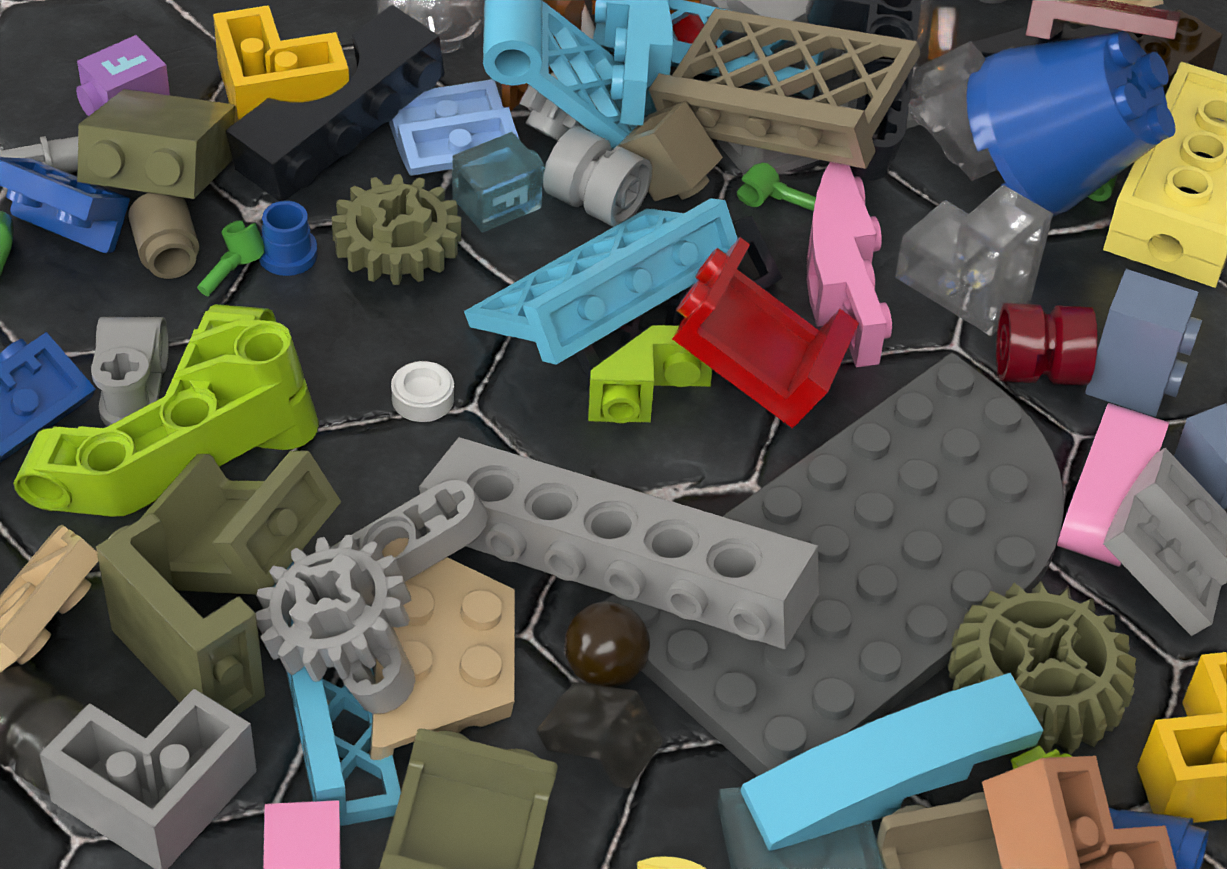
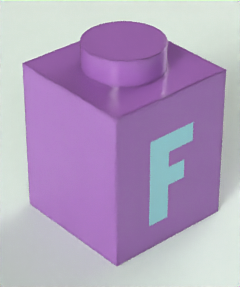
[76,35,170,116]

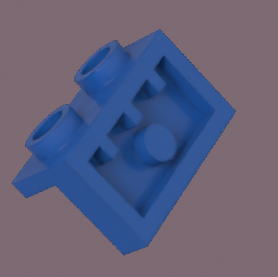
[0,157,130,253]
[0,332,96,463]

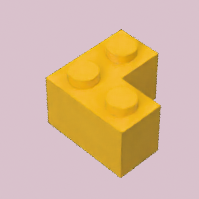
[213,5,349,123]
[1137,652,1227,823]

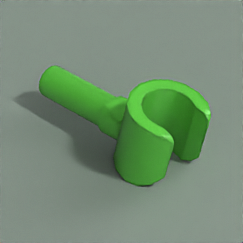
[737,163,816,211]
[197,220,264,296]

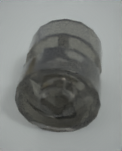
[0,666,86,795]

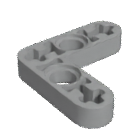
[330,479,488,714]

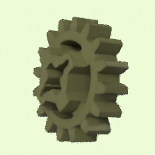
[332,175,461,285]

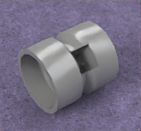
[543,126,652,227]

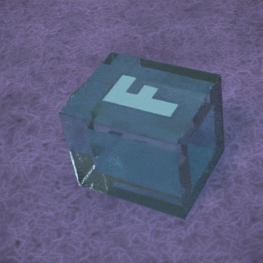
[452,132,545,233]

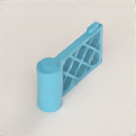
[483,0,657,148]

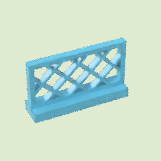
[464,198,738,365]

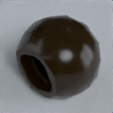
[564,601,650,689]

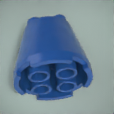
[966,31,1176,220]

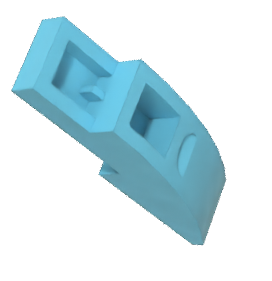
[594,0,673,126]

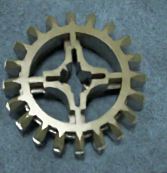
[948,581,1136,755]

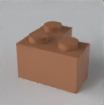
[982,756,1177,869]

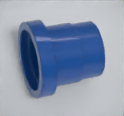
[259,201,318,276]

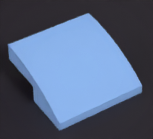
[389,79,523,176]

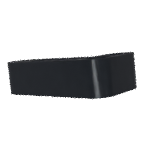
[806,0,922,181]

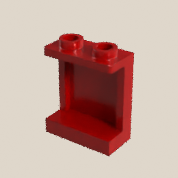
[672,237,859,428]

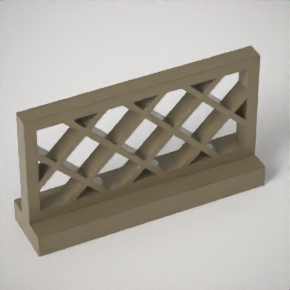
[649,8,920,169]

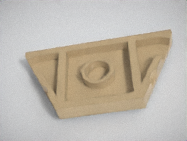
[0,524,98,673]
[370,538,515,760]

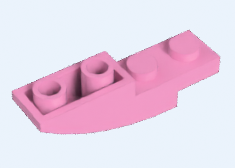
[807,162,892,367]

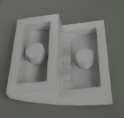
[1103,448,1227,636]

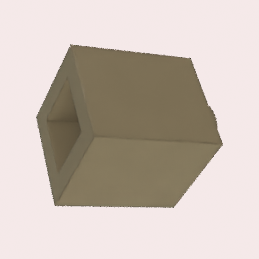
[617,101,723,201]

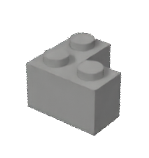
[39,689,257,869]

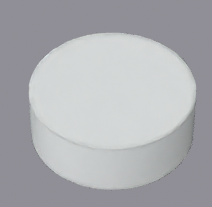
[391,361,454,422]

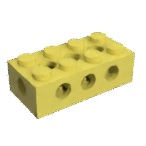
[1103,62,1227,288]

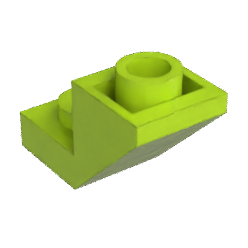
[588,325,712,423]

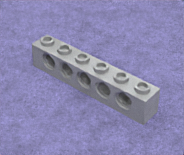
[419,437,819,649]

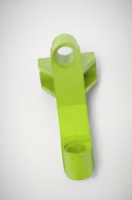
[14,304,319,517]

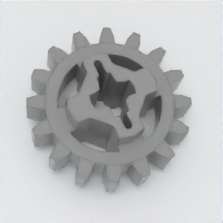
[256,535,411,682]

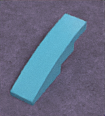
[740,673,1044,852]

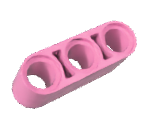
[1057,403,1169,567]

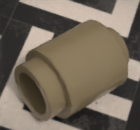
[128,193,199,279]

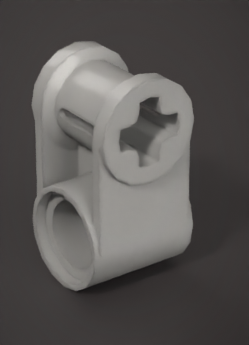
[91,317,169,426]

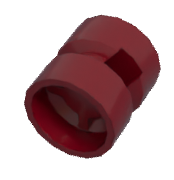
[996,303,1098,385]

